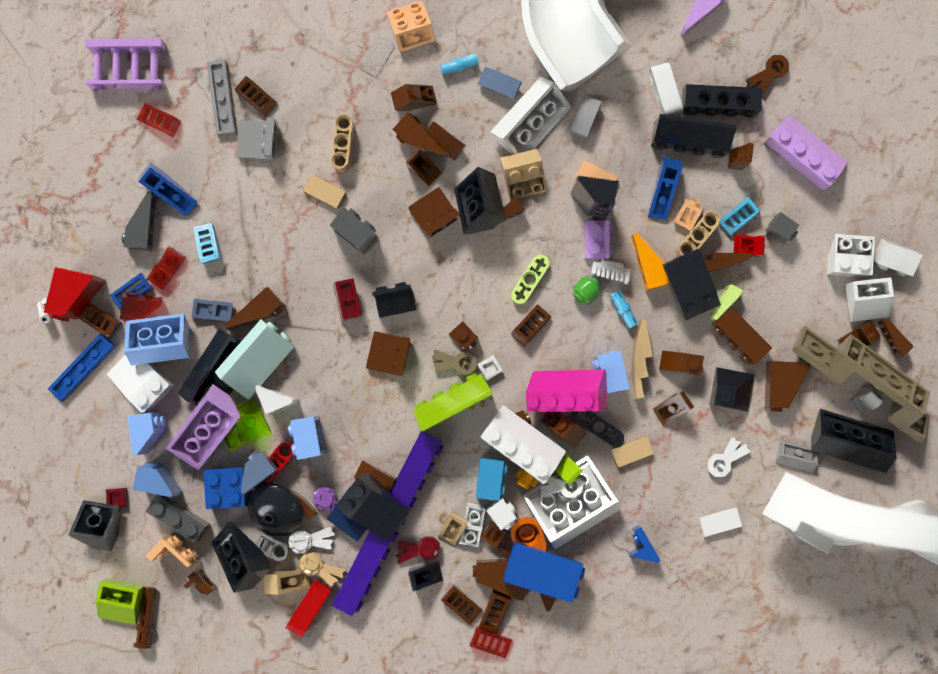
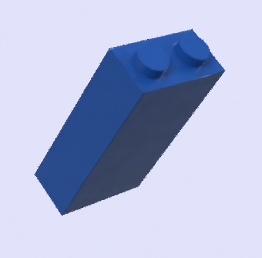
[503,541,585,603]

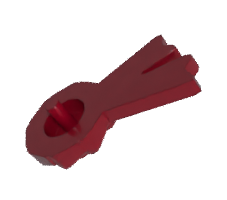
[395,536,441,564]

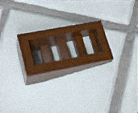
[234,76,277,117]
[728,143,754,171]
[502,198,525,222]
[79,302,121,338]
[511,304,552,347]
[877,319,913,358]
[441,584,483,625]
[479,589,511,634]

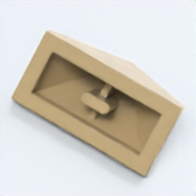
[438,510,469,546]

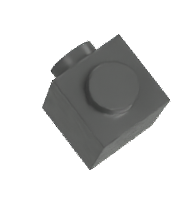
[765,212,799,243]

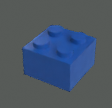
[203,466,249,509]

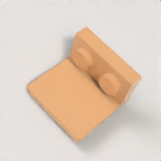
[387,1,435,52]
[146,534,200,568]

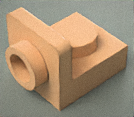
[674,198,702,231]

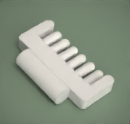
[591,259,631,284]

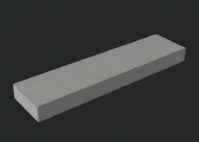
[207,60,237,137]

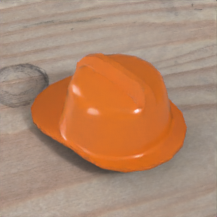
[511,517,547,551]

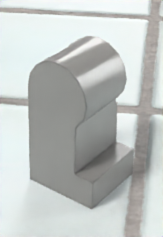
[849,387,884,413]

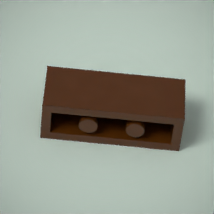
[712,306,772,365]

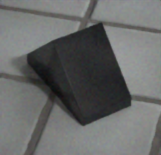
[408,562,443,591]

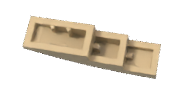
[632,319,653,399]

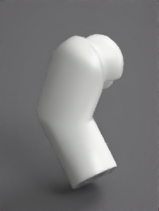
[37,298,50,324]

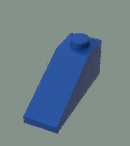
[648,157,683,221]
[138,162,198,216]

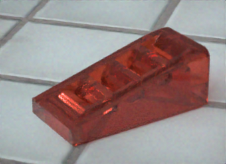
[137,103,181,137]
[469,625,512,658]

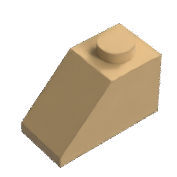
[263,569,310,595]

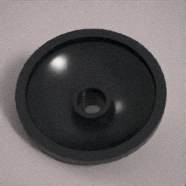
[247,484,303,536]

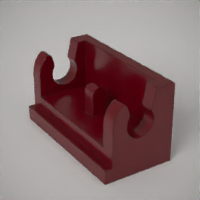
[333,278,362,322]

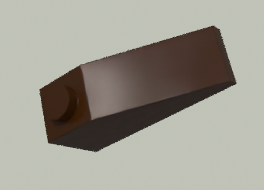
[392,113,452,157]
[224,287,285,329]

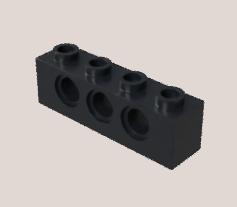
[682,84,762,118]

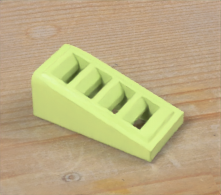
[709,284,744,321]

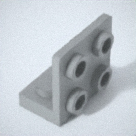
[237,117,278,161]

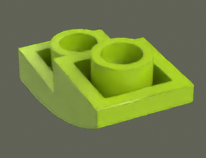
[554,454,583,485]

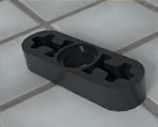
[574,411,624,447]

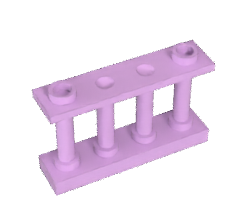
[85,38,166,92]

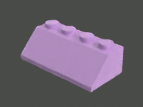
[764,114,847,191]
[166,385,240,470]

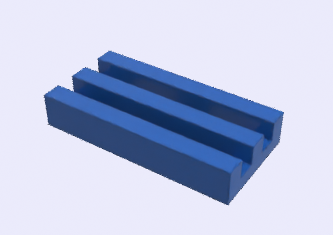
[110,273,153,311]

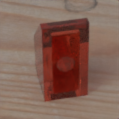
[119,292,162,322]

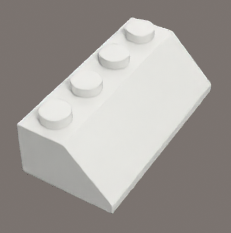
[491,77,572,155]
[480,405,566,484]

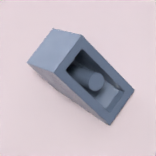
[241,450,278,494]

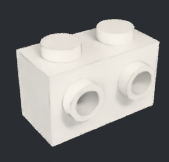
[874,239,923,277]
[486,496,517,530]

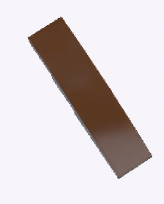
[704,252,751,273]

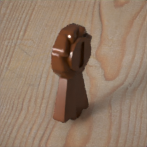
[746,55,789,95]

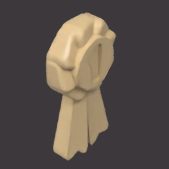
[299,552,345,588]

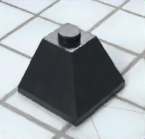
[709,367,754,412]
[68,500,121,551]

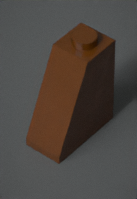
[765,361,810,412]
[473,559,525,601]

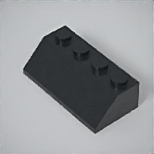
[651,114,737,158]
[571,175,618,220]
[178,328,241,406]
[811,408,897,473]

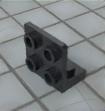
[372,282,417,318]

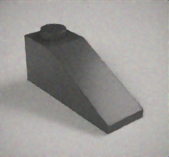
[122,191,157,251]

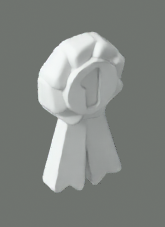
[707,437,751,477]
[538,476,584,499]
[289,526,335,554]

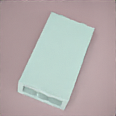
[215,319,294,400]

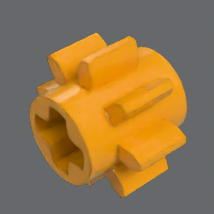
[515,468,539,490]

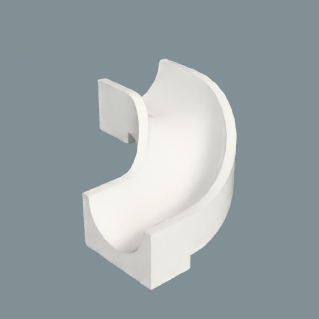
[521,0,632,93]
[762,472,938,565]

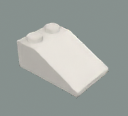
[107,355,175,413]

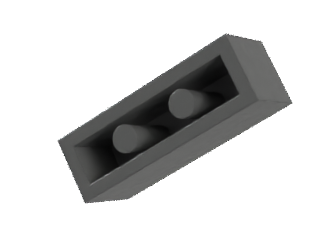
[145,495,210,543]

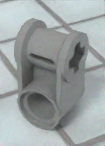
[256,530,292,561]

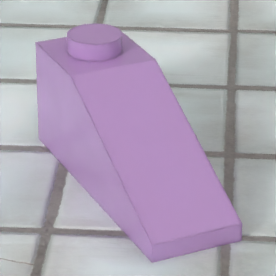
[681,0,725,35]

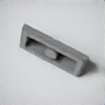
[776,440,818,472]

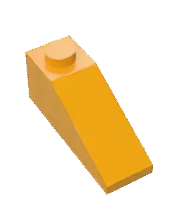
[631,233,669,291]

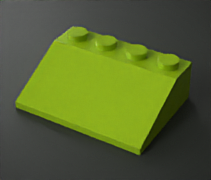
[413,373,493,432]

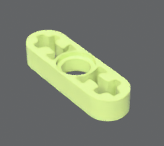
[511,255,549,304]

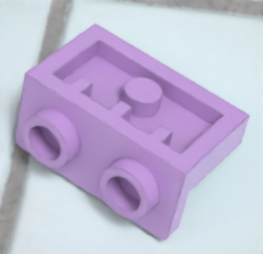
[585,219,613,260]

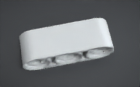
[649,62,683,116]

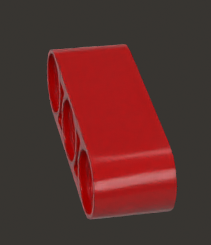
[255,442,294,488]
[285,580,332,638]

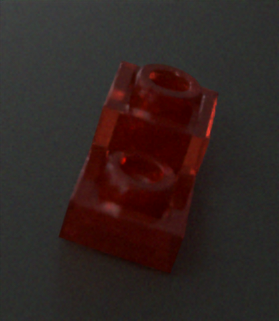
[146,247,186,290]

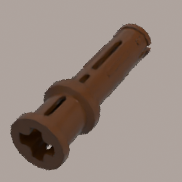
[133,587,157,649]

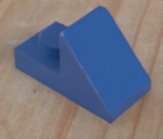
[629,525,661,563]

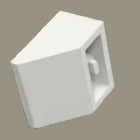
[827,234,875,278]
[845,278,894,322]

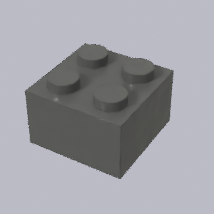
[330,207,377,255]

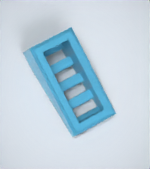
[720,197,761,236]
[193,223,222,265]

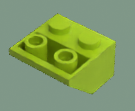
[96,578,145,625]

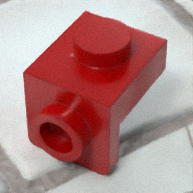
[734,234,765,257]

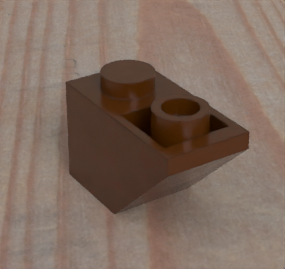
[391,84,437,111]
[540,411,587,449]

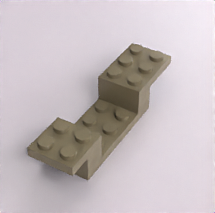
[792,326,930,444]

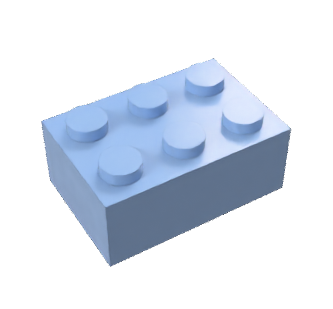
[124,313,190,366]

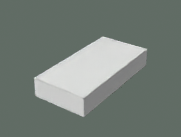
[698,507,742,537]

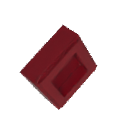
[106,488,128,508]

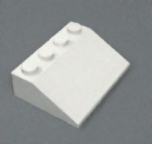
[522,456,621,549]

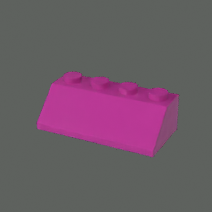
[526,369,608,412]

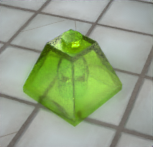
[224,399,272,452]

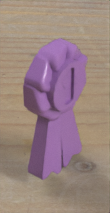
[313,487,339,511]

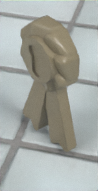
[431,350,477,375]

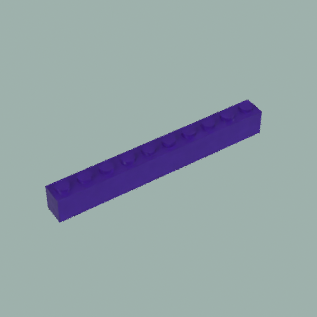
[331,431,444,616]

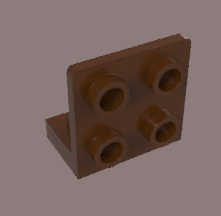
[408,187,460,239]
[366,331,411,377]

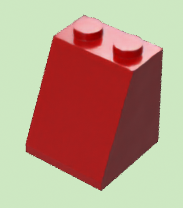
[44,267,105,322]

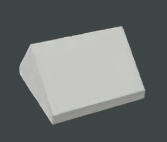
[255,385,299,414]

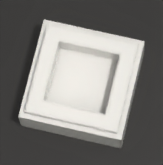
[477,355,503,381]

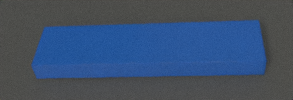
[48,333,116,402]

